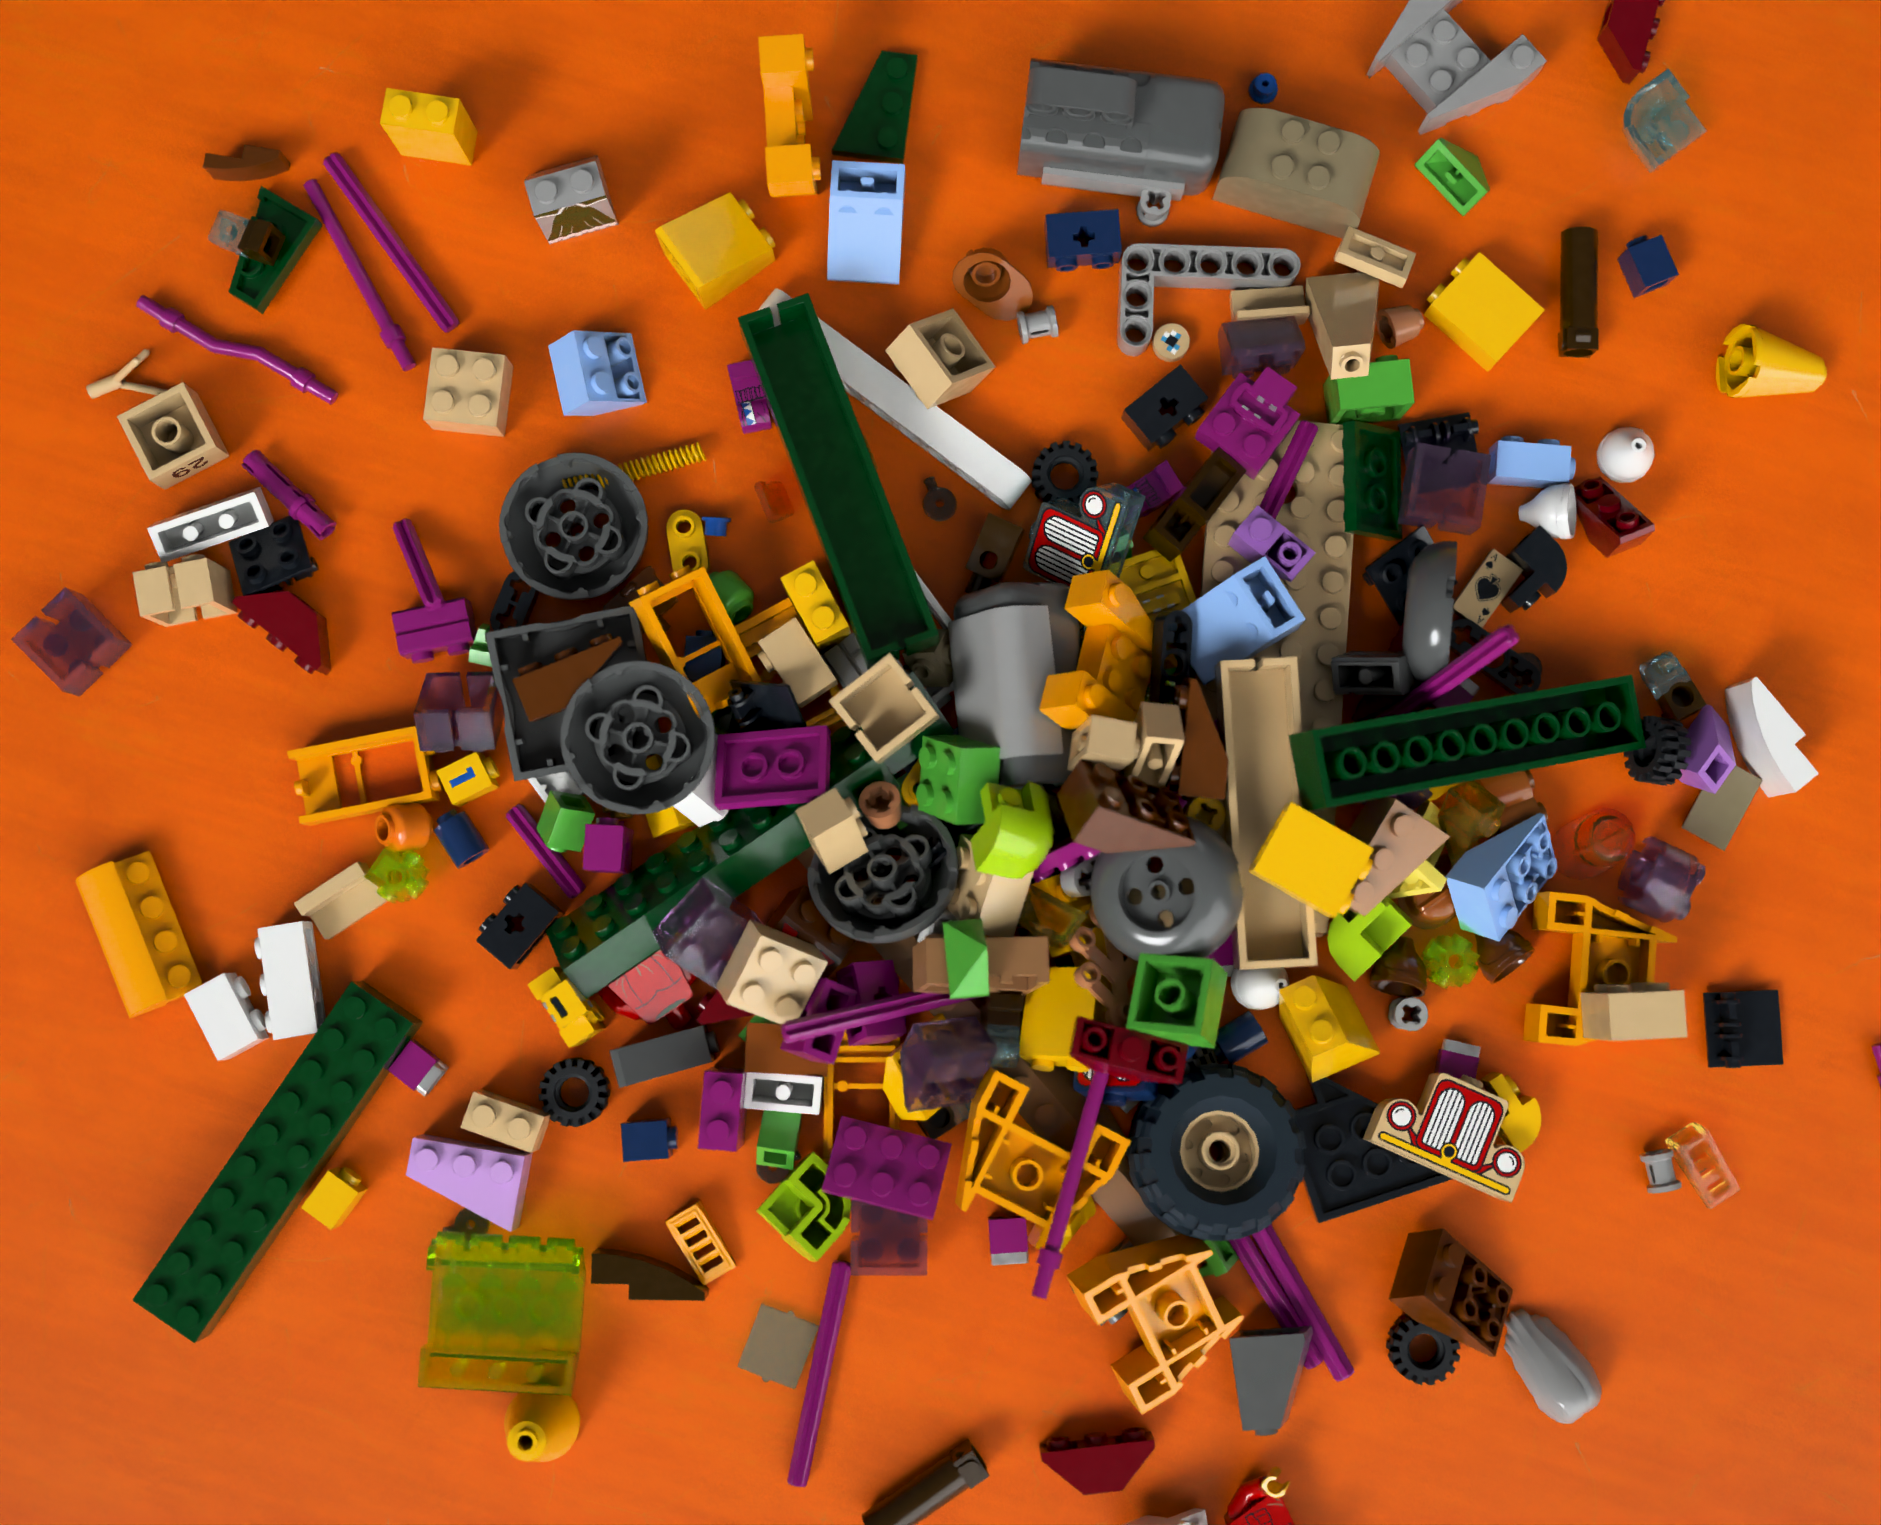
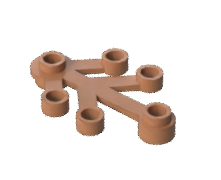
[1069,904,1138,1029]

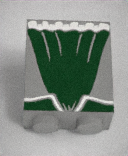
[524,155,618,244]

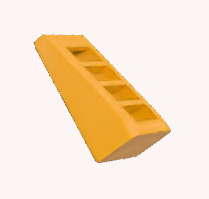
[665,1200,737,1285]

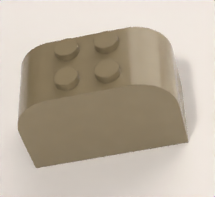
[1212,108,1380,238]

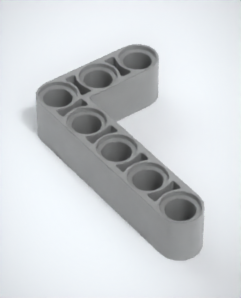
[1117,243,1301,356]

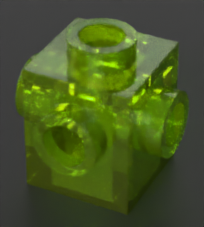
[364,846,431,904]
[1421,933,1480,990]

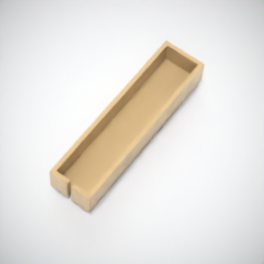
[1215,657,1318,970]

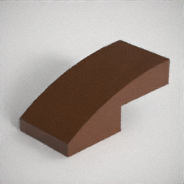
[203,145,290,181]

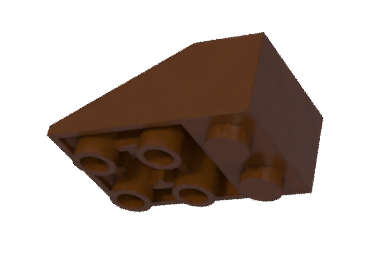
[512,633,624,722]
[1167,677,1229,800]
[1057,759,1196,853]
[1389,1229,1513,1357]

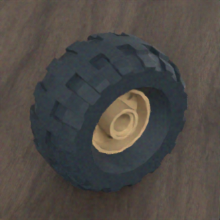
[1126,1063,1306,1241]

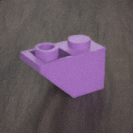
[1228,505,1316,582]
[1679,704,1736,794]

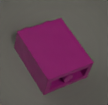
[698,1067,747,1152]

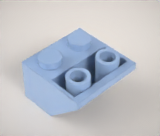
[548,330,647,416]

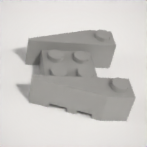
[1367,0,1547,135]

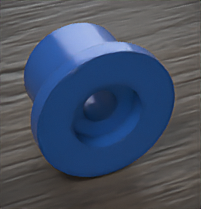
[1249,73,1278,104]
[702,517,731,536]

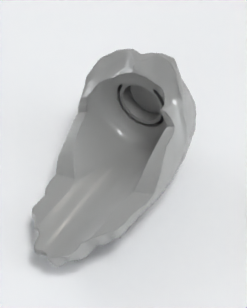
[1504,1309,1602,1424]

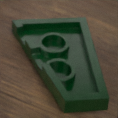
[832,51,917,164]
[229,186,322,314]

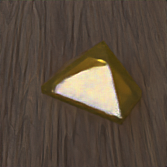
[1018,884,1087,949]

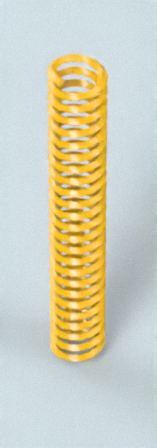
[562,442,707,490]

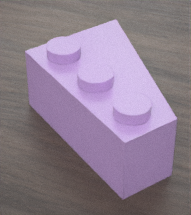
[406,1134,533,1232]

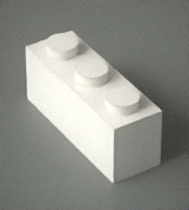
[147,487,274,562]
[254,921,326,1040]

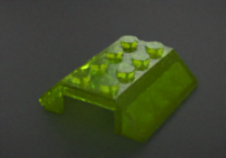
[418,1231,586,1396]

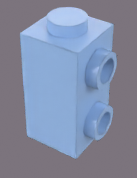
[1487,436,1576,489]

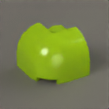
[971,781,1053,879]
[1327,896,1414,982]
[755,1151,852,1262]

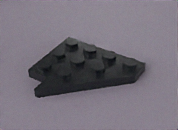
[1294,1074,1452,1223]

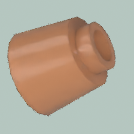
[1376,305,1424,349]
[859,781,902,829]

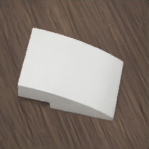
[1725,676,1819,798]

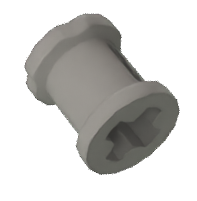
[1136,189,1172,227]
[1016,305,1059,344]
[1388,997,1428,1031]
[1639,1149,1682,1193]

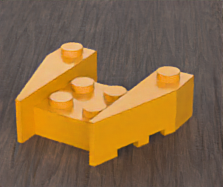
[758,34,821,198]
[1039,569,1178,729]
[1523,891,1677,1046]
[955,1066,1131,1250]
[1066,1234,1244,1415]

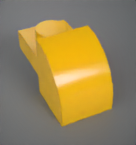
[1480,1072,1541,1153]

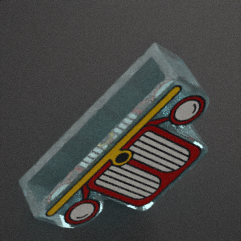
[1023,482,1146,637]

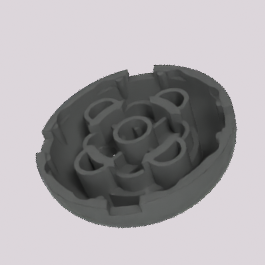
[499,453,649,600]
[1402,541,1457,685]
[560,661,715,814]
[807,804,959,944]
[1090,815,1244,961]

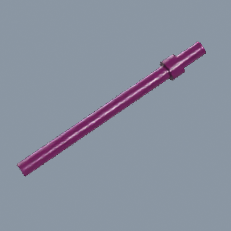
[304,179,416,371]
[1031,1071,1109,1299]

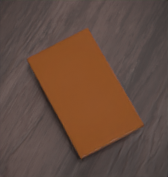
[744,1022,828,1077]

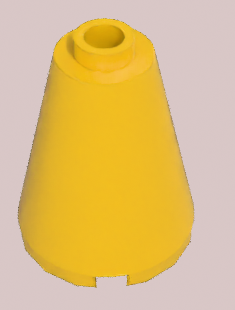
[1715,324,1827,398]
[504,1384,580,1462]

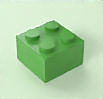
[1323,355,1415,425]
[916,735,1000,825]
[1126,953,1228,1048]

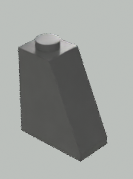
[610,1025,719,1088]
[1229,1326,1313,1436]

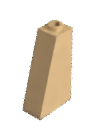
[1305,272,1379,379]

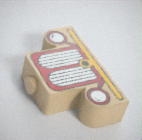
[1363,1073,1525,1202]

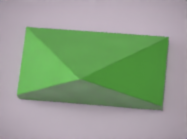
[1414,138,1490,216]
[942,918,989,999]

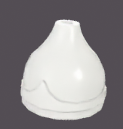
[1596,427,1655,483]
[1518,483,1577,540]
[1230,967,1290,1010]

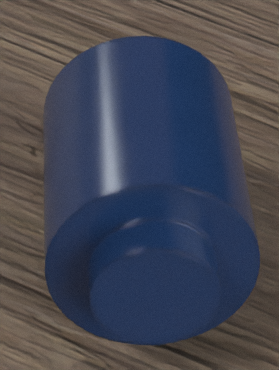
[434,809,489,869]
[1213,1011,1268,1064]

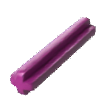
[1260,420,1318,519]
[392,518,445,611]
[506,804,586,899]

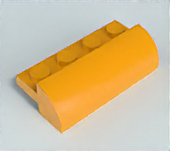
[75,851,203,1019]

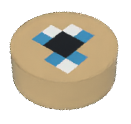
[1152,323,1190,362]

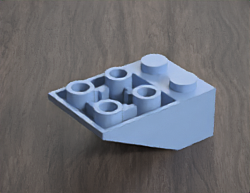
[827,160,906,285]
[1168,556,1306,685]
[1445,813,1558,941]

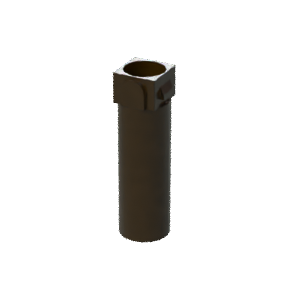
[1558,227,1599,358]
[861,1439,990,1525]

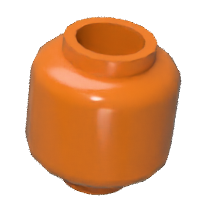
[375,803,434,852]

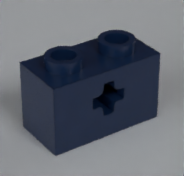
[1044,209,1122,272]

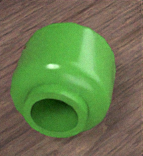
[709,570,754,625]

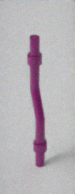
[136,295,338,405]

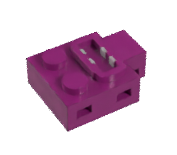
[1194,366,1301,480]

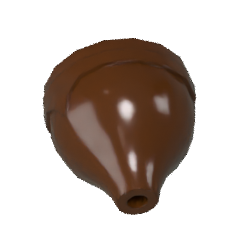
[1475,929,1535,984]
[1370,937,1427,997]

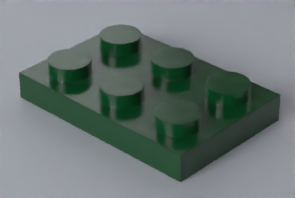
[1342,420,1402,541]

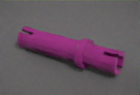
[242,450,336,540]

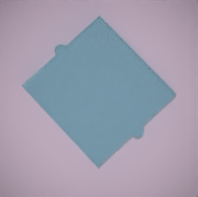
[737,1304,819,1389]

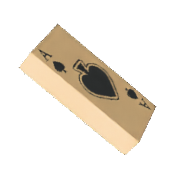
[1453,549,1523,627]

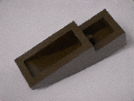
[1143,447,1247,562]
[591,1248,709,1301]

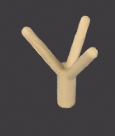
[86,349,167,399]

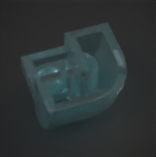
[1622,69,1707,173]

